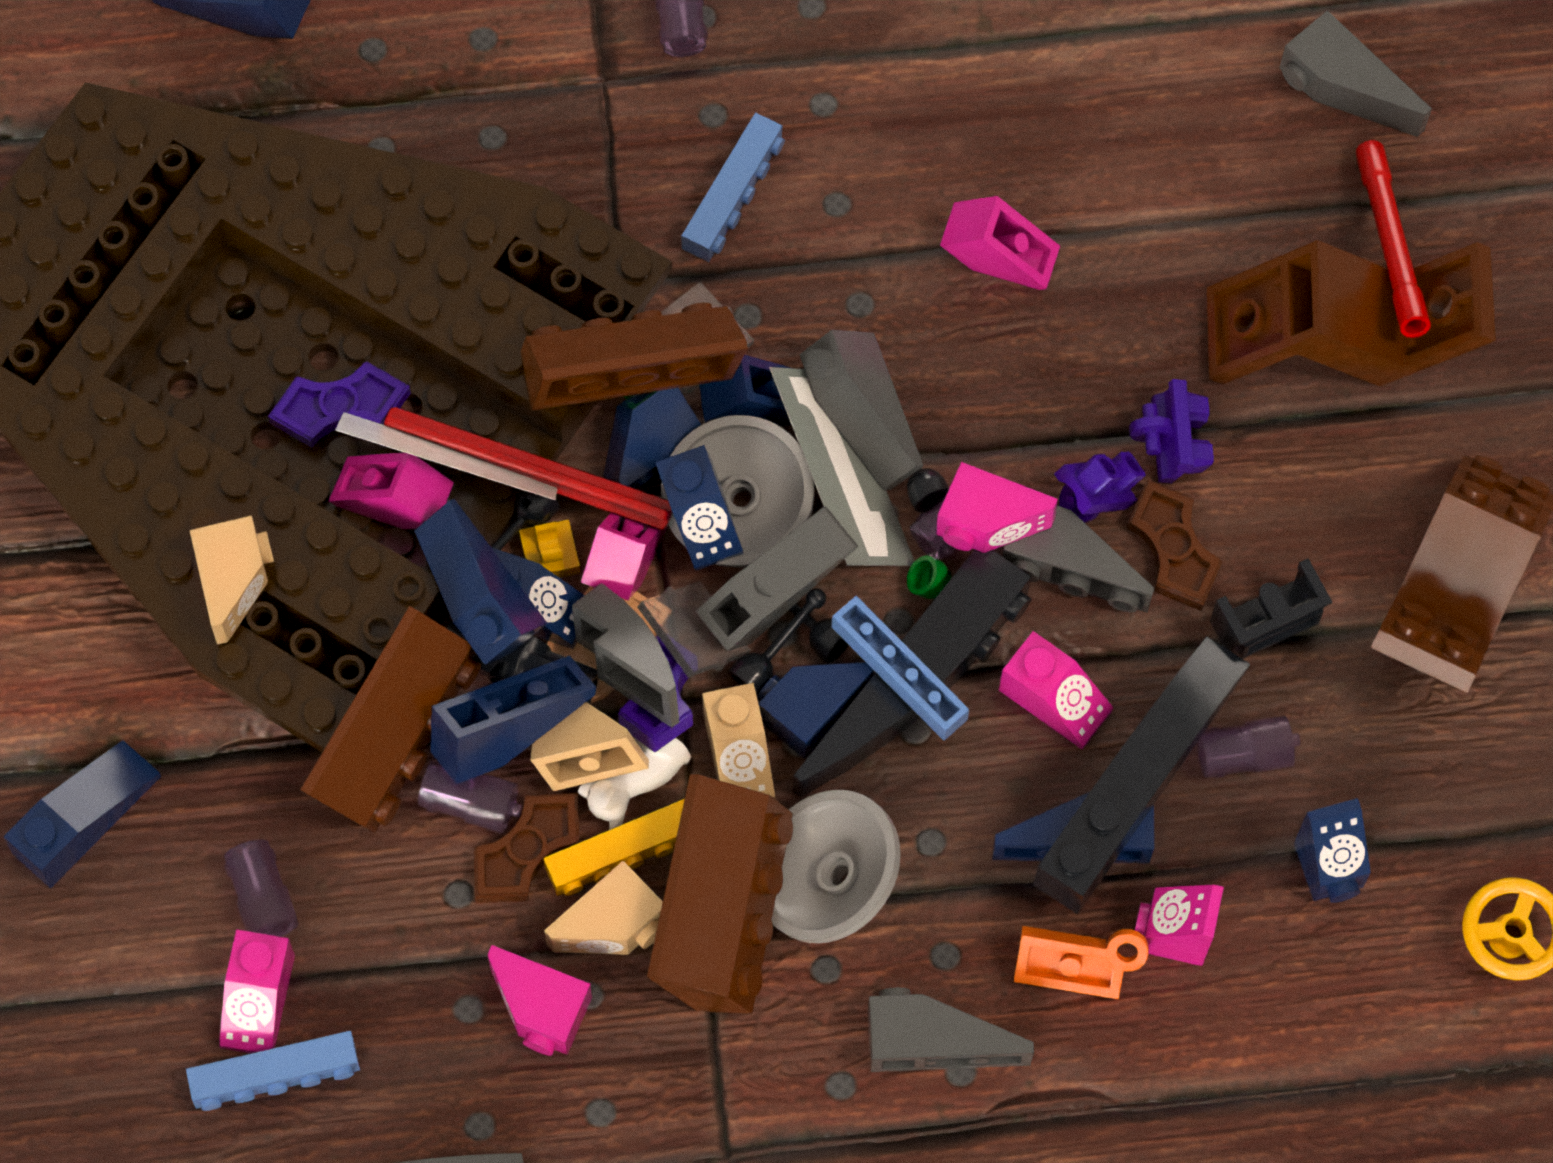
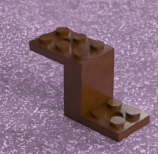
[1206,240,1496,386]
[1371,455,1553,693]

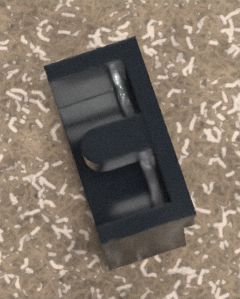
[1210,559,1333,659]

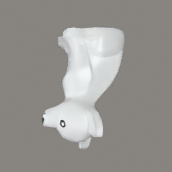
[578,738,691,830]

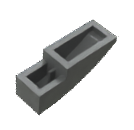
[572,583,679,728]

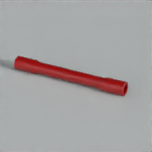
[1355,140,1431,338]

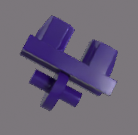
[1129,379,1214,484]
[1054,451,1146,523]

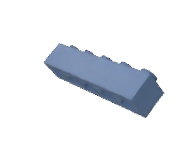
[681,112,785,262]
[832,596,969,741]
[186,1031,360,1111]

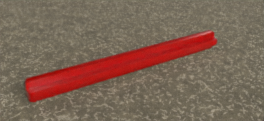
[384,407,673,530]

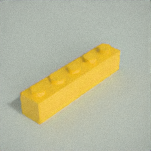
[543,799,685,896]

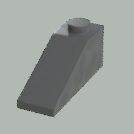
[1279,10,1432,137]
[799,330,923,490]
[868,987,1034,1072]

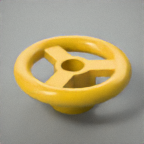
[1462,877,1553,980]

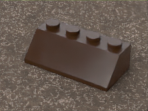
[520,302,748,411]
[300,606,481,833]
[647,774,793,1014]

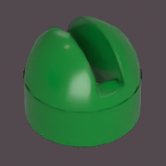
[907,555,952,599]

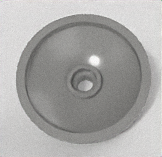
[661,415,815,568]
[771,790,901,943]

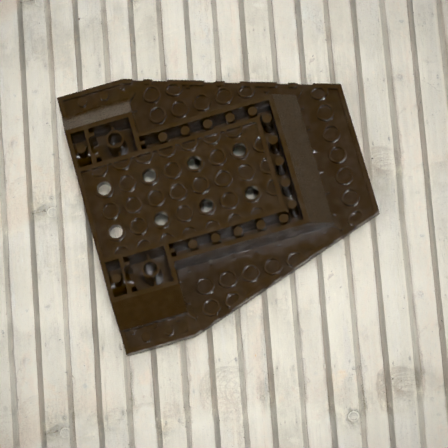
[0,82,672,752]

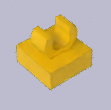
[519,519,580,578]

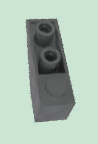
[1002,506,1154,613]
[695,507,858,651]

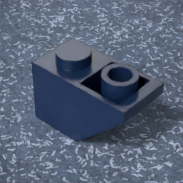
[603,388,701,488]

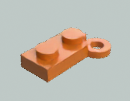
[1014,926,1149,999]

